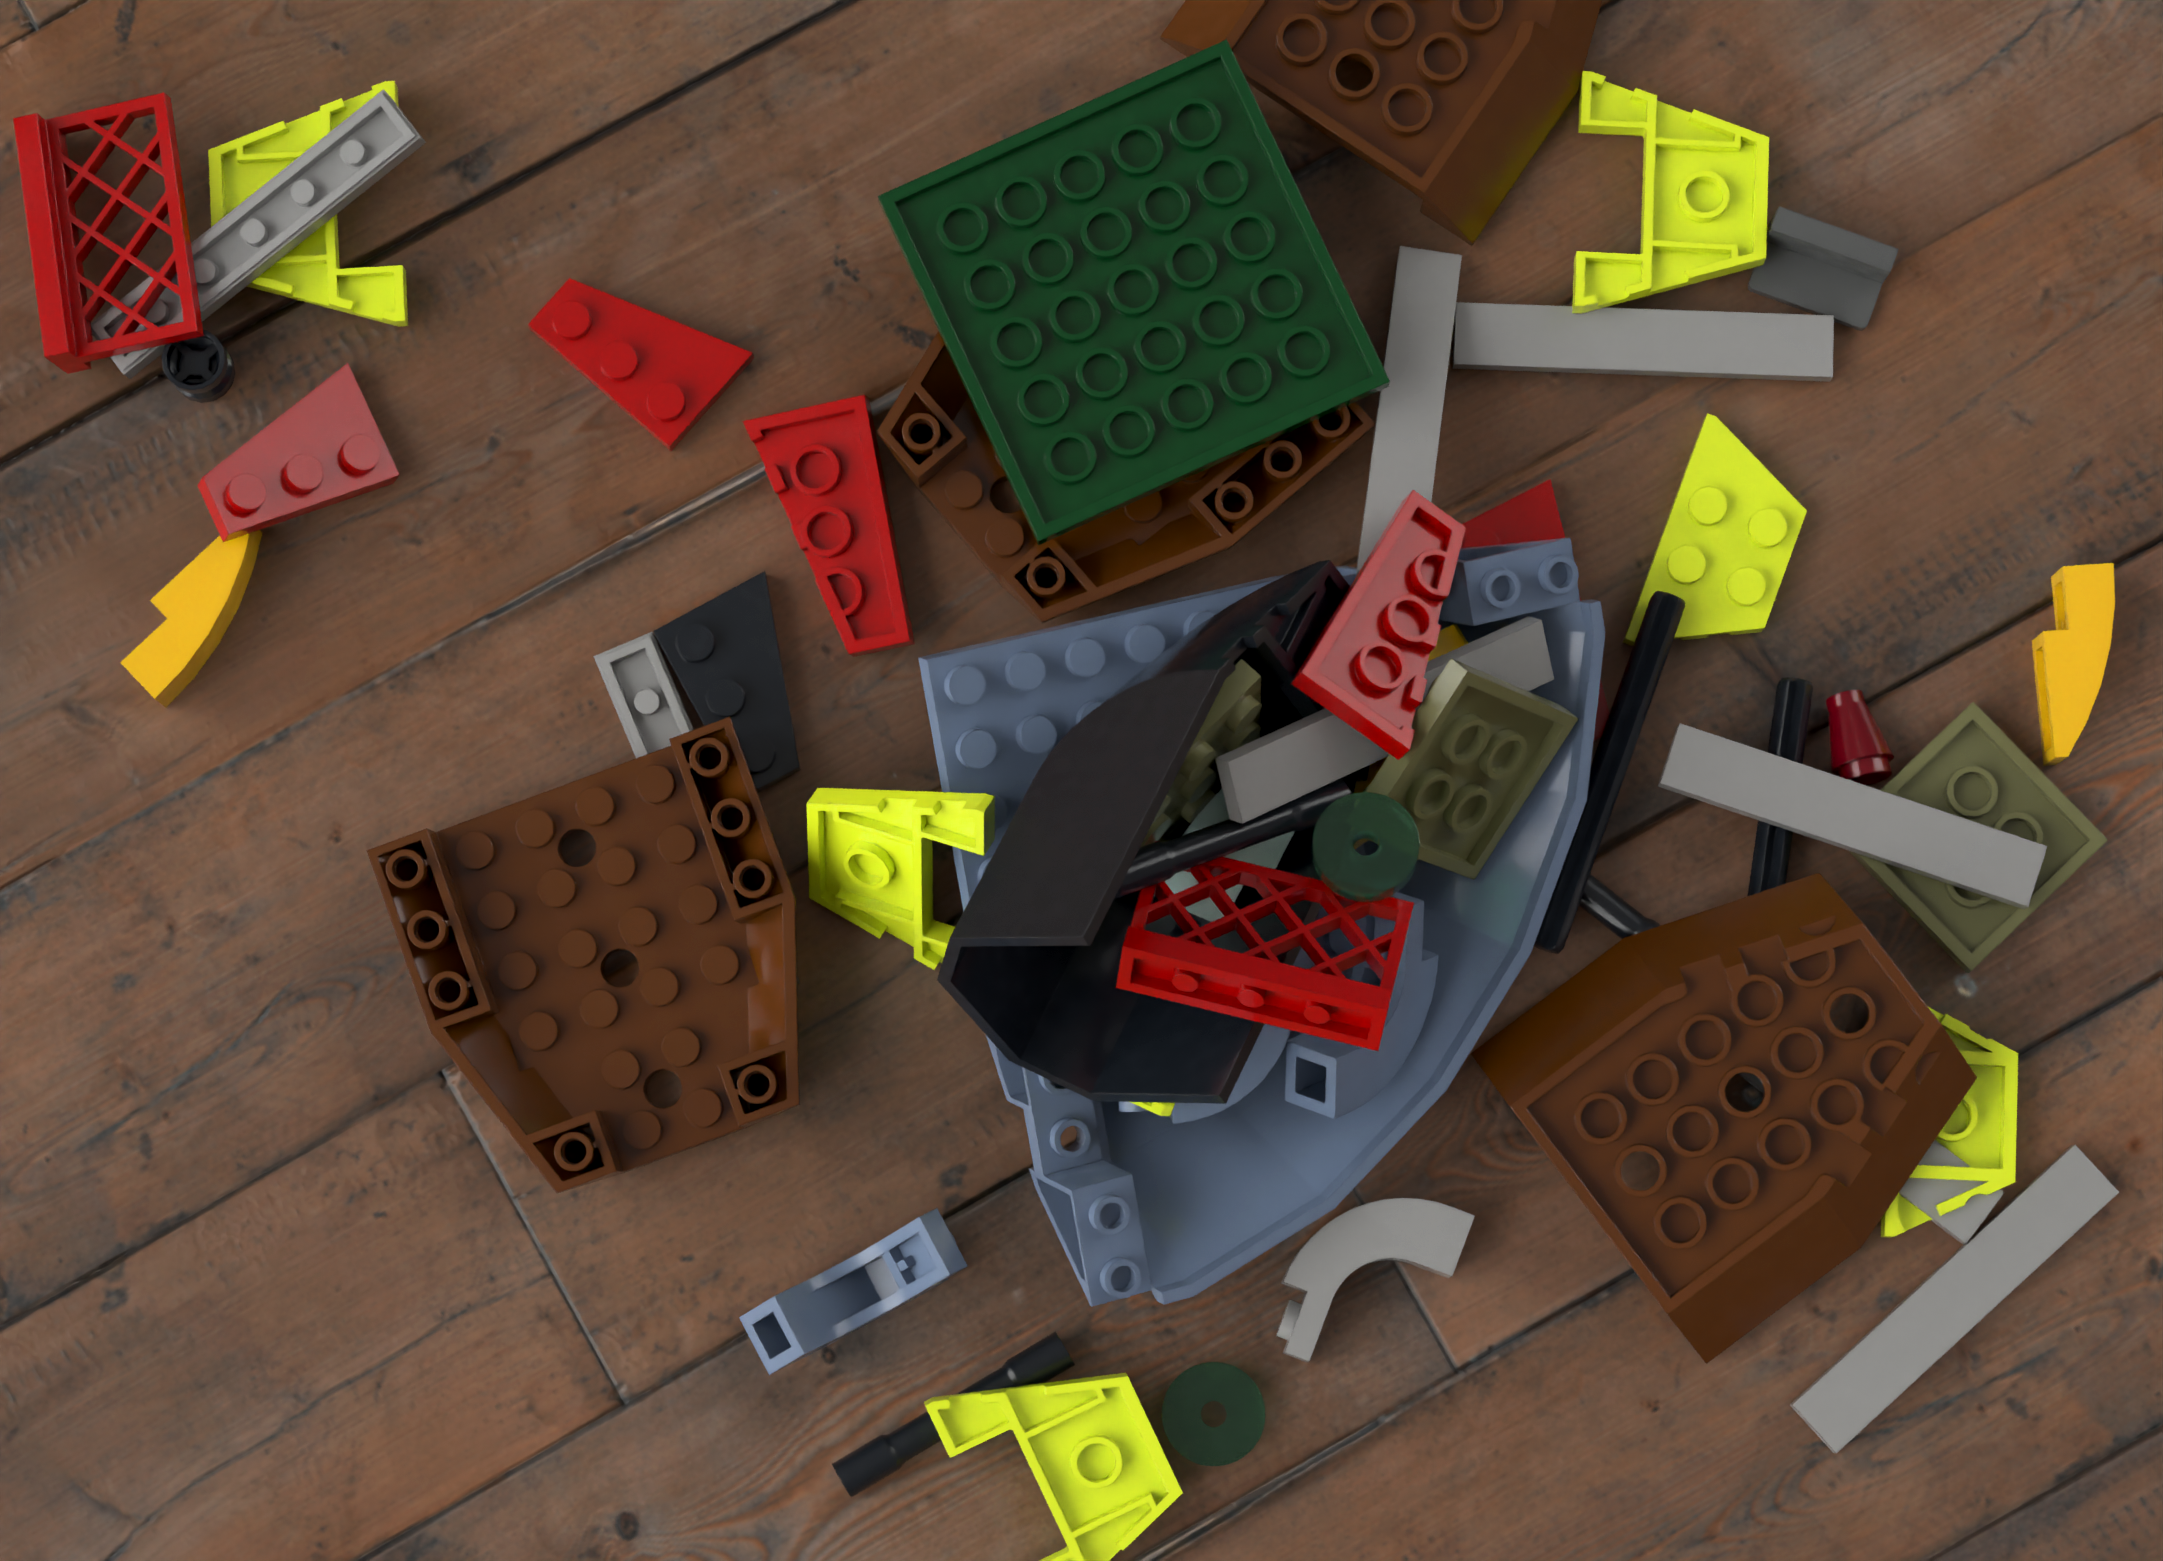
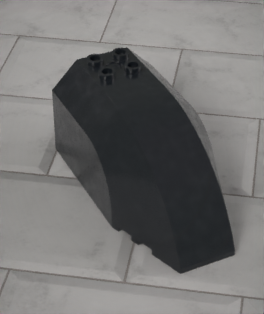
[937,560,1370,1104]

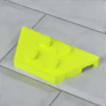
[1623,413,1807,646]
[1881,1007,2018,1238]

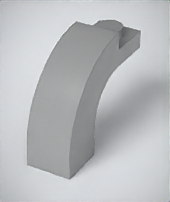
[1276,1198,1475,1362]

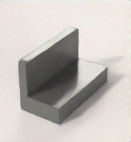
[1747,206,1899,331]

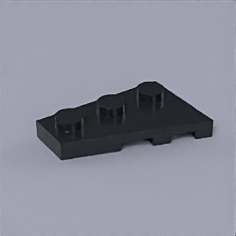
[653,571,801,793]

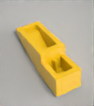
[120,530,262,708]
[2032,563,2115,766]

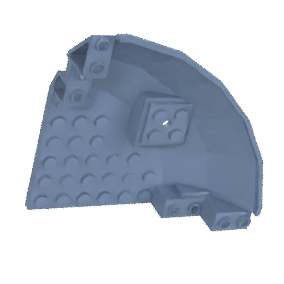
[918,538,1606,1307]

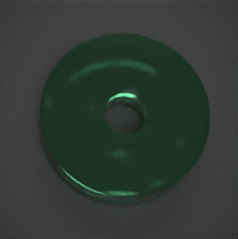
[1312,792,1420,902]
[1161,1362,1266,1466]

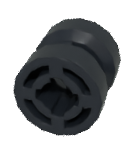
[161,330,235,403]

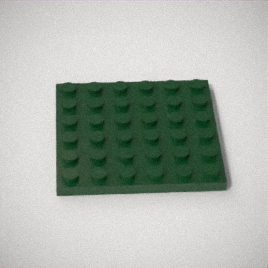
[878,39,1390,545]

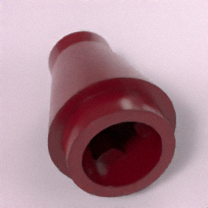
[1825,690,1894,786]

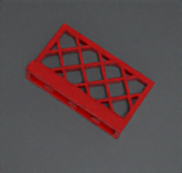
[13,92,204,374]
[1116,841,1414,1051]

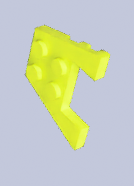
[1572,71,1769,314]
[208,81,408,327]
[806,788,995,970]
[924,1373,1183,1561]

